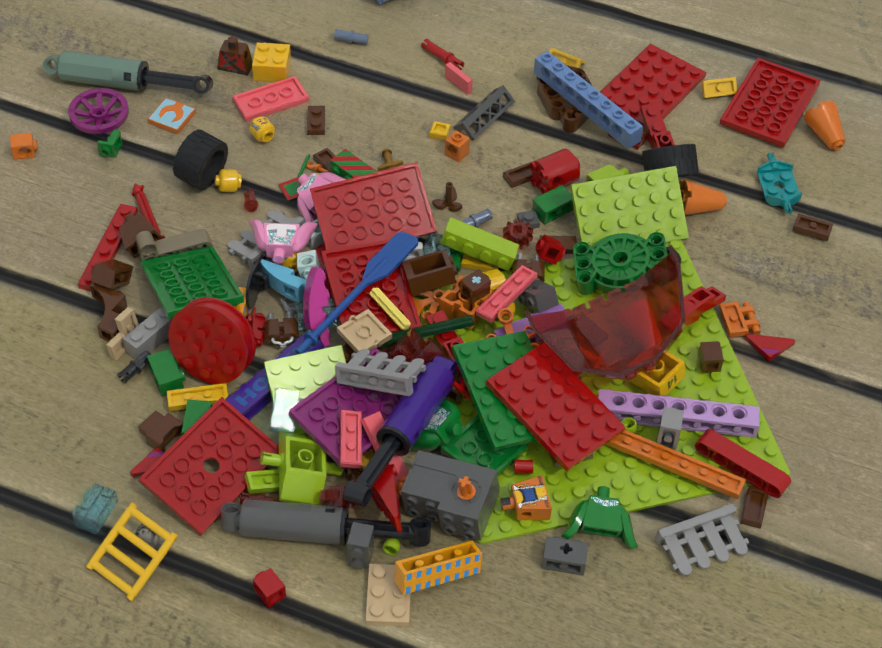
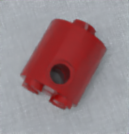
[529,148,580,194]

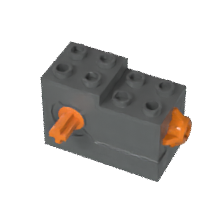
[398,450,500,541]

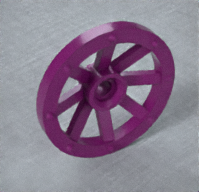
[68,88,129,134]

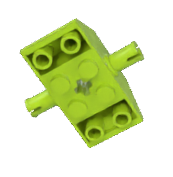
[260,431,343,505]

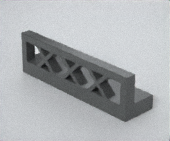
[453,85,515,140]

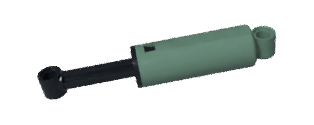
[43,50,213,94]

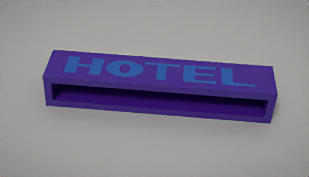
[226,333,324,421]

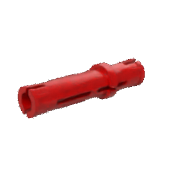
[421,39,464,70]

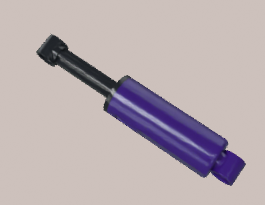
[343,355,457,507]

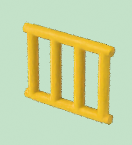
[86,502,178,601]

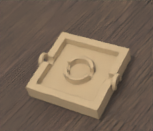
[337,309,392,353]

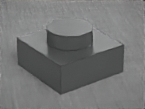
[517,210,540,231]

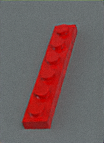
[78,204,138,291]

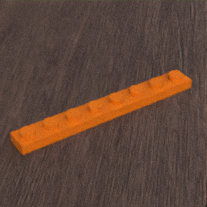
[605,430,746,499]

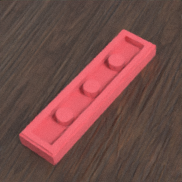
[476,265,537,323]
[361,411,408,493]

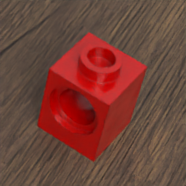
[253,568,286,608]

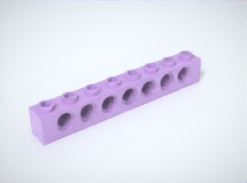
[598,389,759,438]

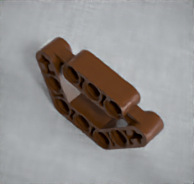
[536,65,592,133]

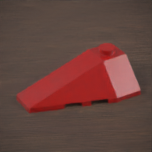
[363,464,402,533]

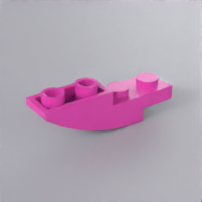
[303,266,330,346]

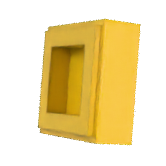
[429,121,451,141]

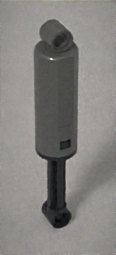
[221,499,431,547]

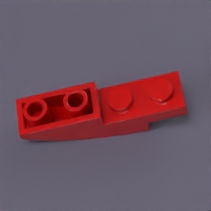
[639,102,675,149]
[660,286,726,333]
[425,310,464,376]

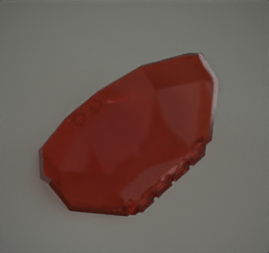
[525,245,686,381]

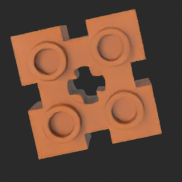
[439,275,493,330]

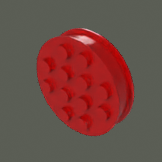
[168,297,256,384]

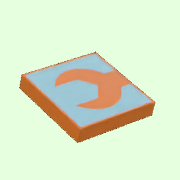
[148,98,196,134]

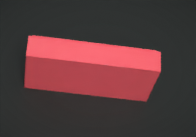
[445,62,472,95]

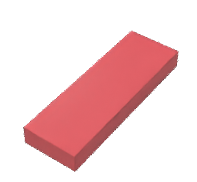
[340,410,362,468]

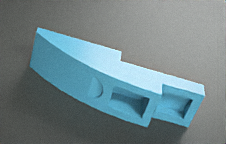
[260,259,306,303]

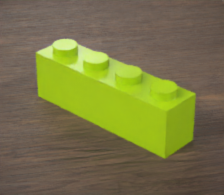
[440,217,519,271]

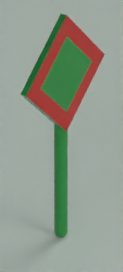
[278,154,310,201]

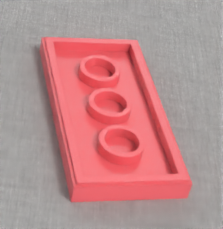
[232,76,309,122]

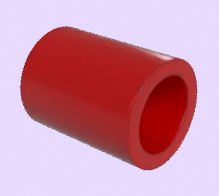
[514,460,533,474]

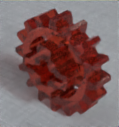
[320,485,360,509]

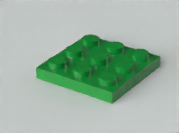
[441,415,527,476]

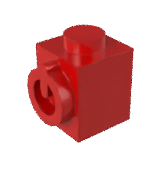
[535,234,566,265]

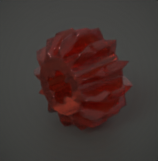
[503,218,533,250]

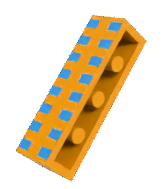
[394,540,482,595]

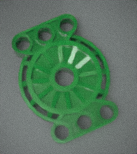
[573,232,670,295]

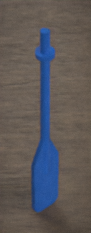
[295,232,418,355]

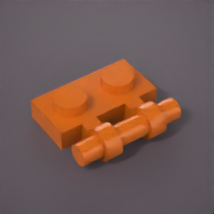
[719,301,761,338]

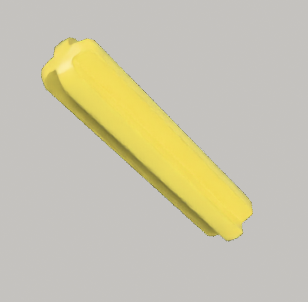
[370,288,411,330]

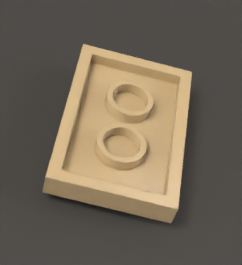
[366,564,411,627]

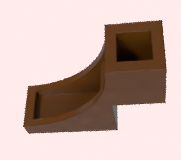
[90,282,127,342]

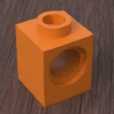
[445,130,470,163]
[10,133,38,160]

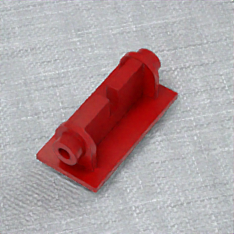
[246,307,265,348]

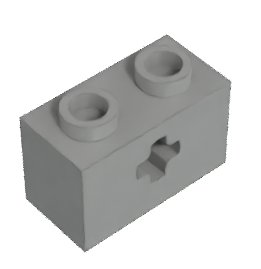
[657,407,684,450]

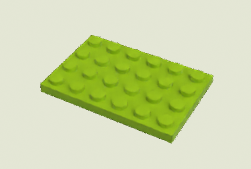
[570,166,689,247]

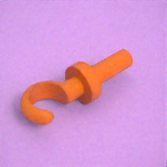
[306,162,329,173]

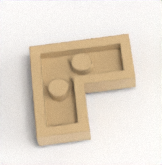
[106,307,139,361]

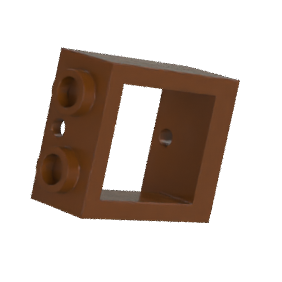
[402,249,458,296]

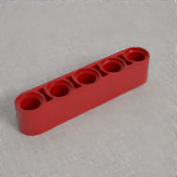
[695,429,791,498]

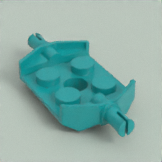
[757,152,802,214]

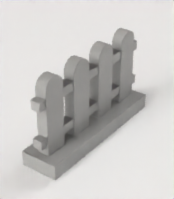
[228,210,305,271]
[335,349,426,396]
[655,504,749,577]

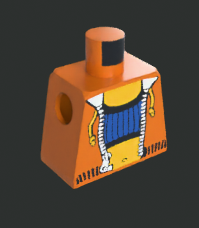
[500,475,552,520]

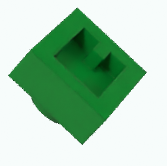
[97,130,123,158]

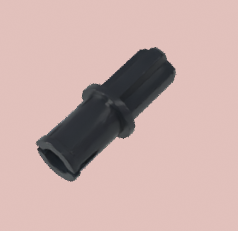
[117,351,151,384]

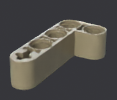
[135,229,213,261]

